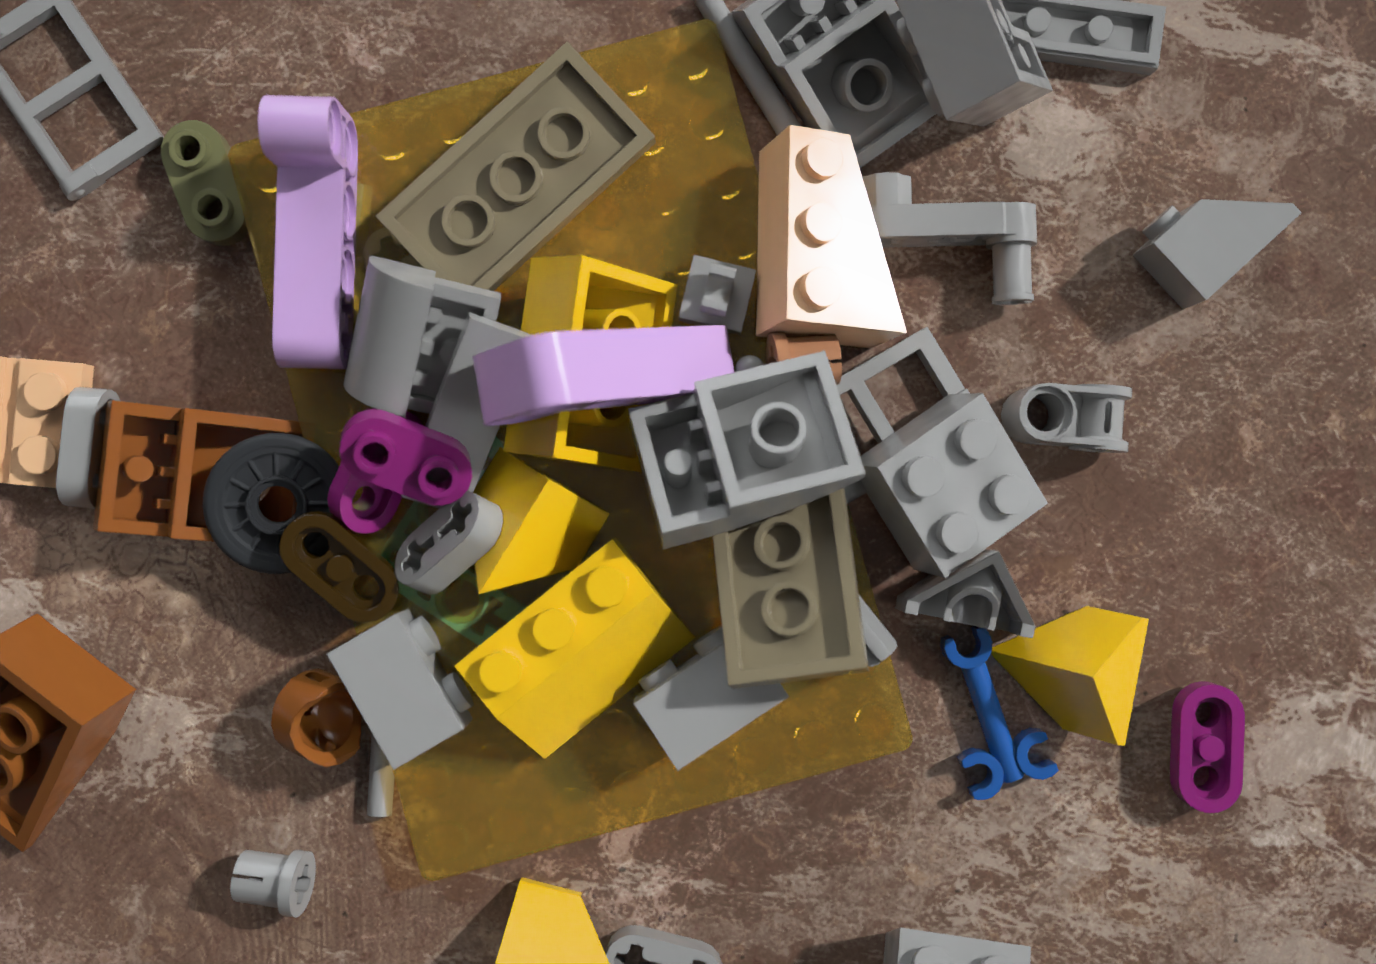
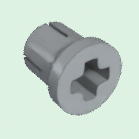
[230,850,316,918]

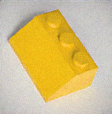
[503,255,678,473]
[455,537,695,759]

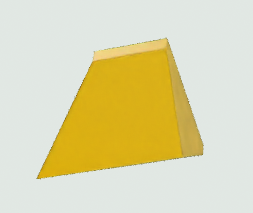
[473,447,610,594]
[991,606,1149,746]
[495,877,610,964]

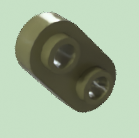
[161,120,254,246]

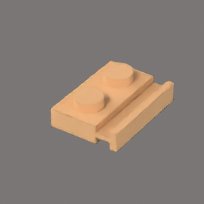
[0,356,94,488]

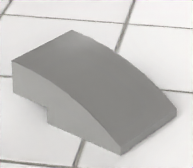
[731,0,936,168]
[628,351,865,549]

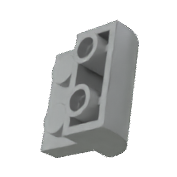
[343,255,501,417]

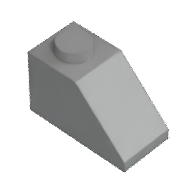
[1133,199,1302,310]

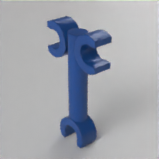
[940,626,1059,800]

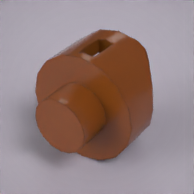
[271,668,361,767]

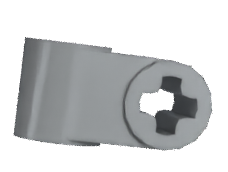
[1001,383,1132,453]

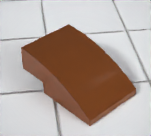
[93,400,317,542]

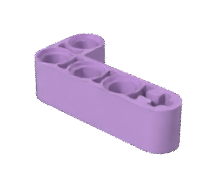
[258,95,358,369]
[473,325,734,426]

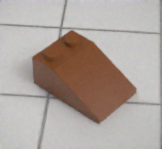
[0,613,136,852]

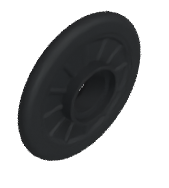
[203,433,339,574]

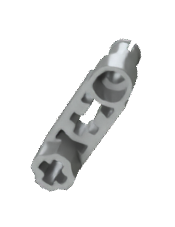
[862,172,1037,305]

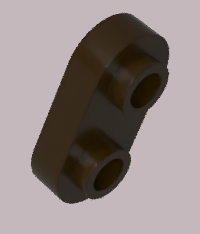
[280,511,399,623]

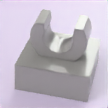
[678,255,756,335]

